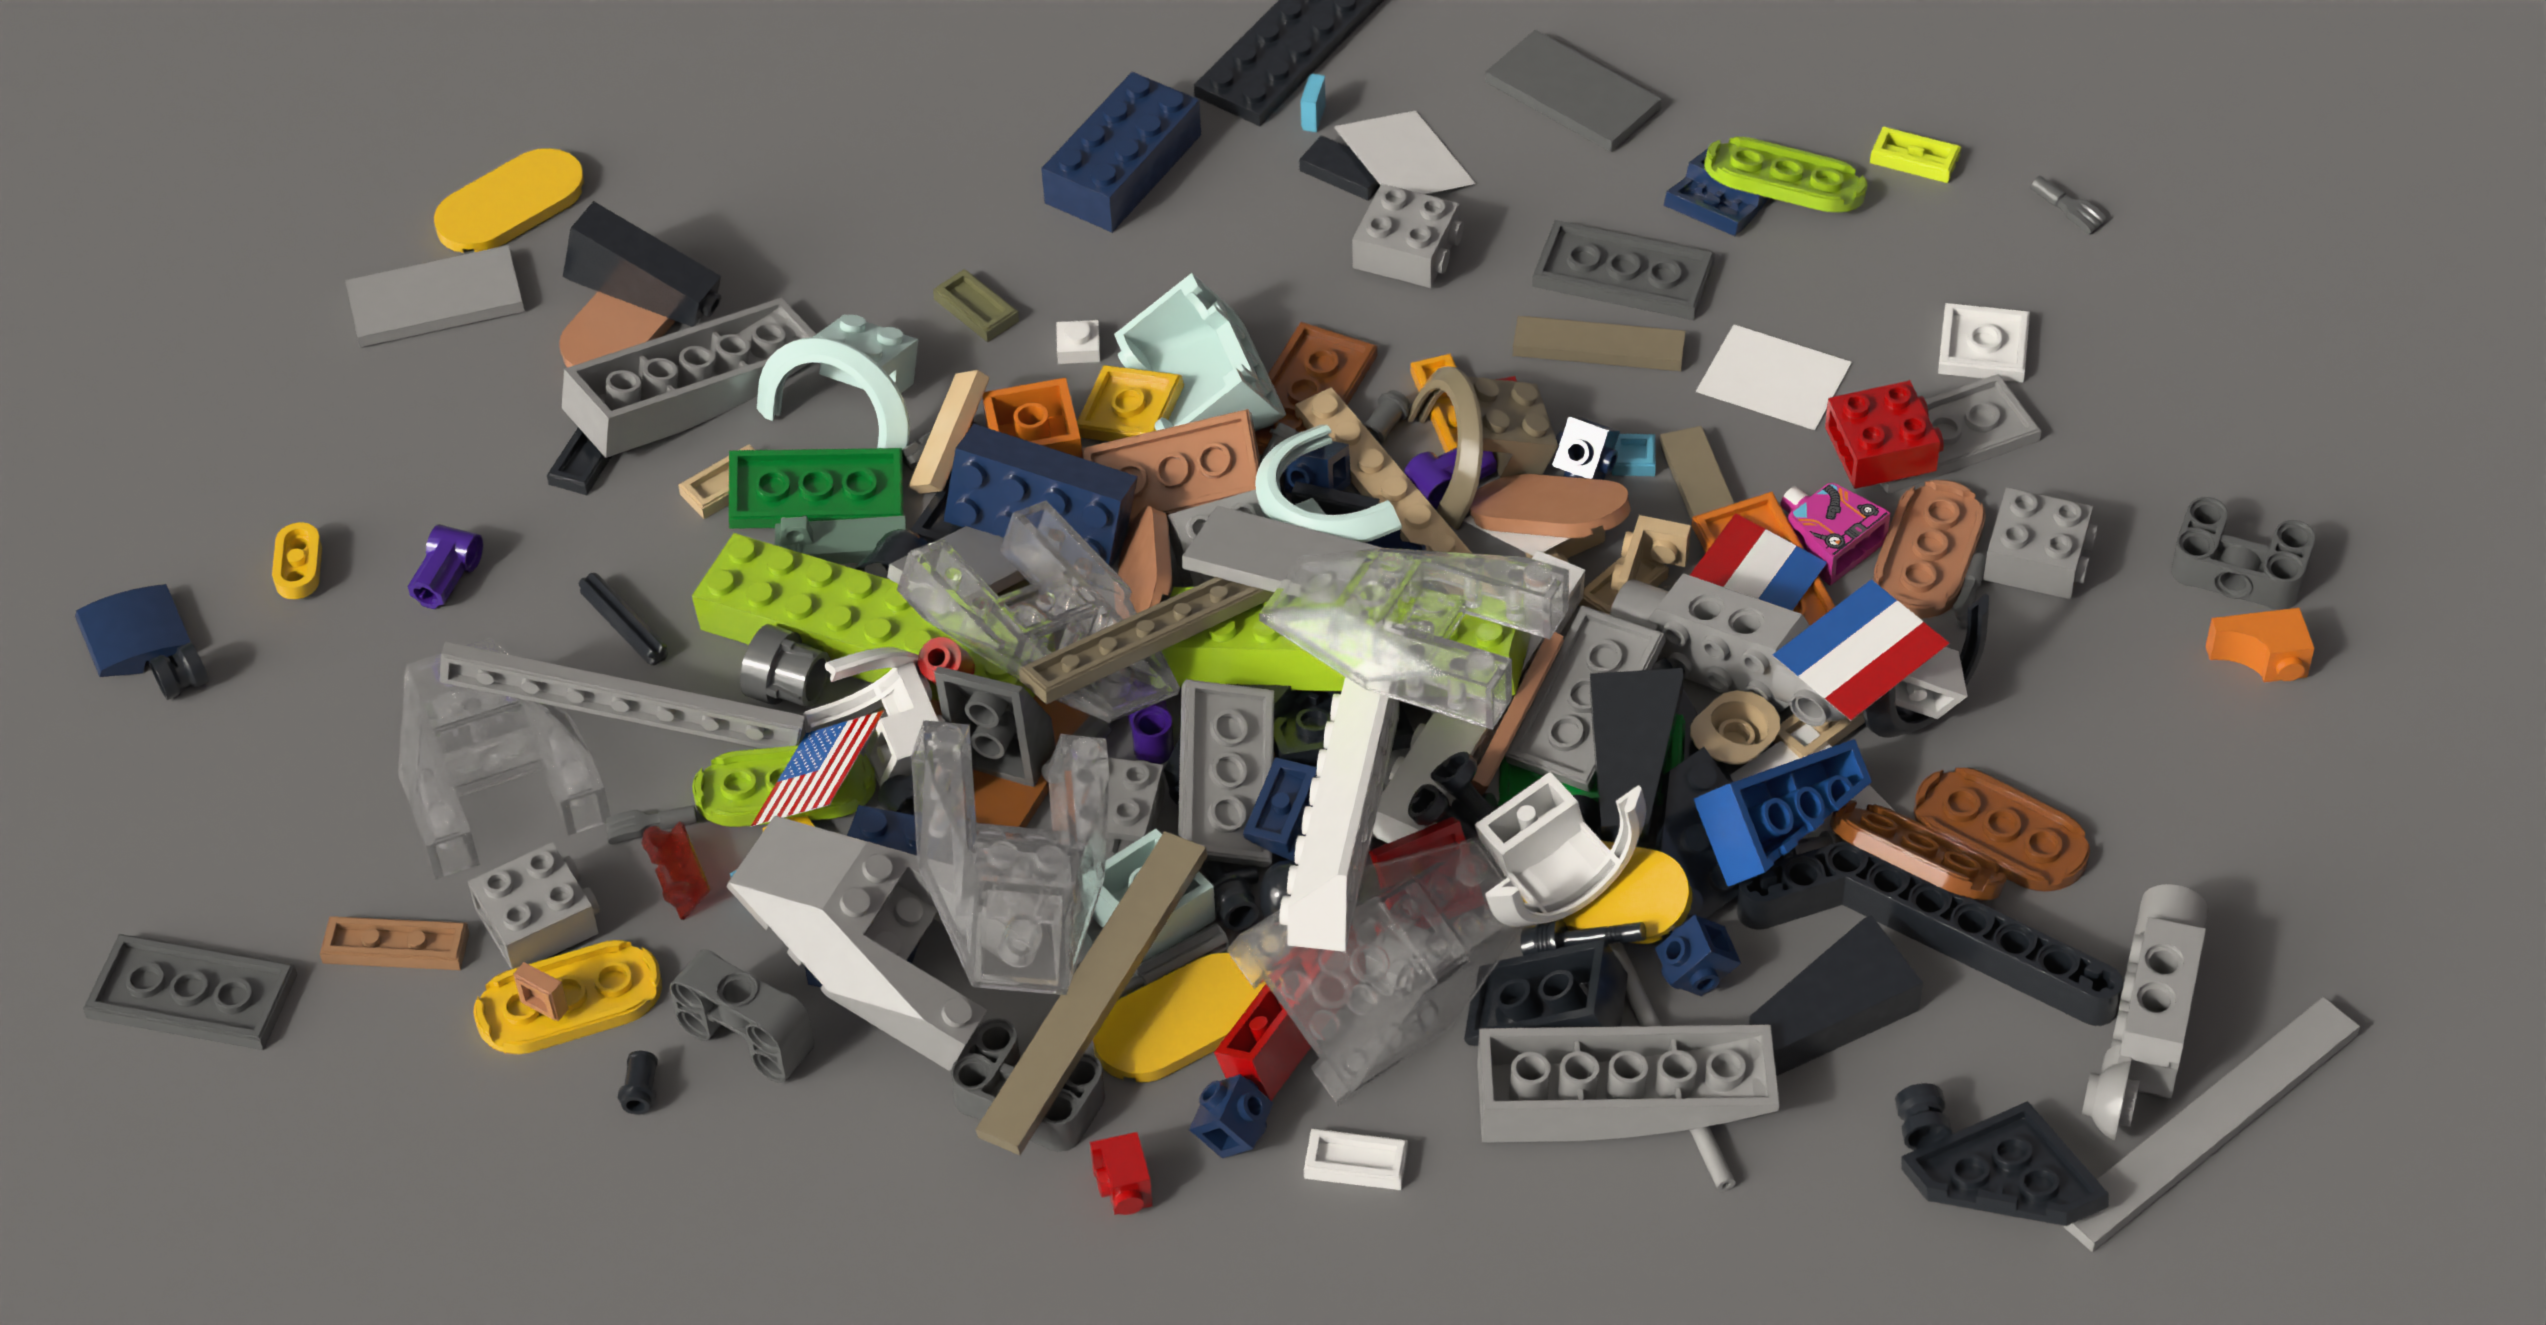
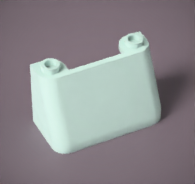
[1114,273,1286,432]

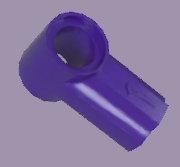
[1404,448,1497,509]
[407,524,483,610]
[1122,671,1174,764]

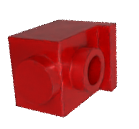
[1090,1132,1153,1215]

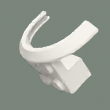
[804,647,949,787]
[1475,772,1646,927]

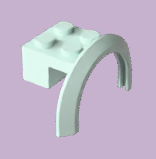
[757,314,918,458]
[1255,425,1402,543]

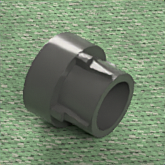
[740,624,830,707]

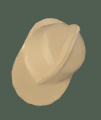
[1690,690,1780,766]

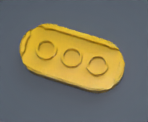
[434,148,584,253]
[1521,840,1692,944]
[474,940,662,1054]
[1093,953,1268,1082]

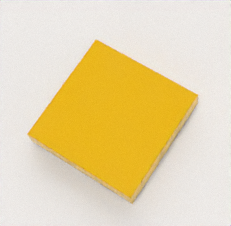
[1077,365,1184,441]

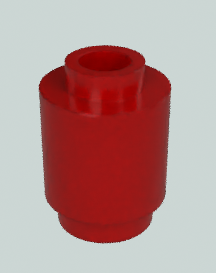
[918,637,975,685]

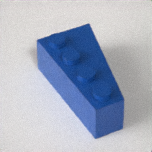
[1693,739,1872,887]

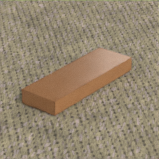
[320,916,470,970]

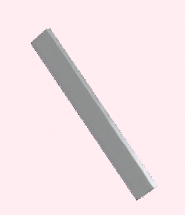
[439,642,805,749]
[2063,997,2360,1252]

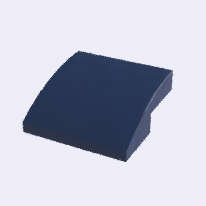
[1664,148,1769,236]
[75,584,191,677]
[1243,757,1320,861]

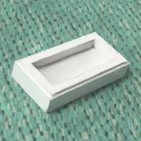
[1304,1129,1408,1190]

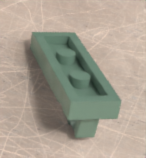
[775,516,907,564]

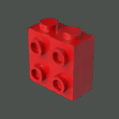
[1825,380,1944,489]

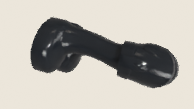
[1407,751,1506,881]

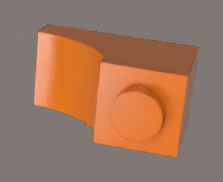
[2205,608,2315,683]

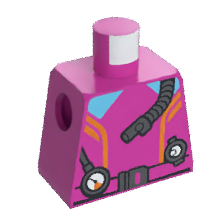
[1780,483,1890,586]

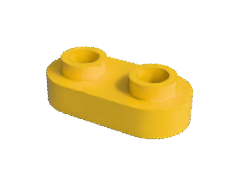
[272,522,322,599]

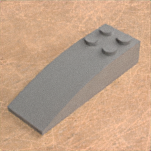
[562,298,816,458]
[1477,1025,1779,1142]

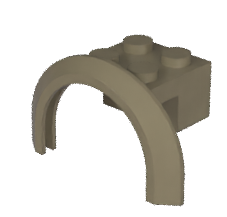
[1407,366,1558,529]

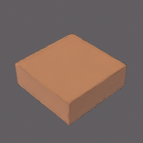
[514,962,569,1021]

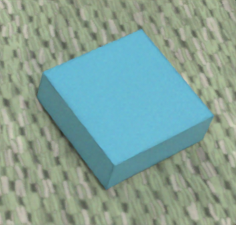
[1301,74,1326,132]
[1612,434,1656,476]

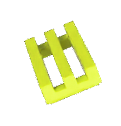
[1870,127,1961,183]

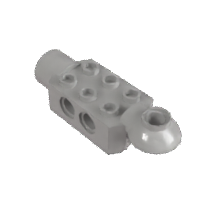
[1610,573,1847,726]
[2082,884,2208,1141]

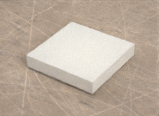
[1938,303,2030,383]

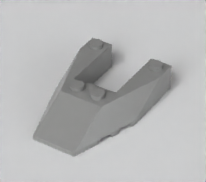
[727,815,1051,1071]

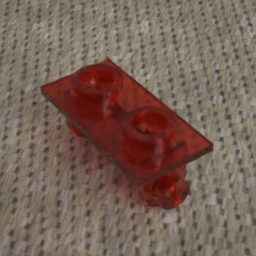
[641,821,711,920]

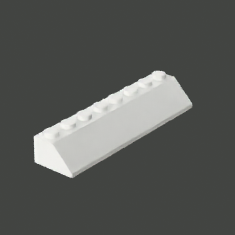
[1280,644,1401,952]

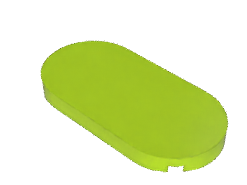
[1704,137,1868,212]
[692,745,876,827]

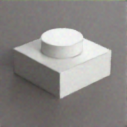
[1056,320,1100,364]

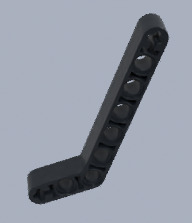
[1737,842,2123,1026]

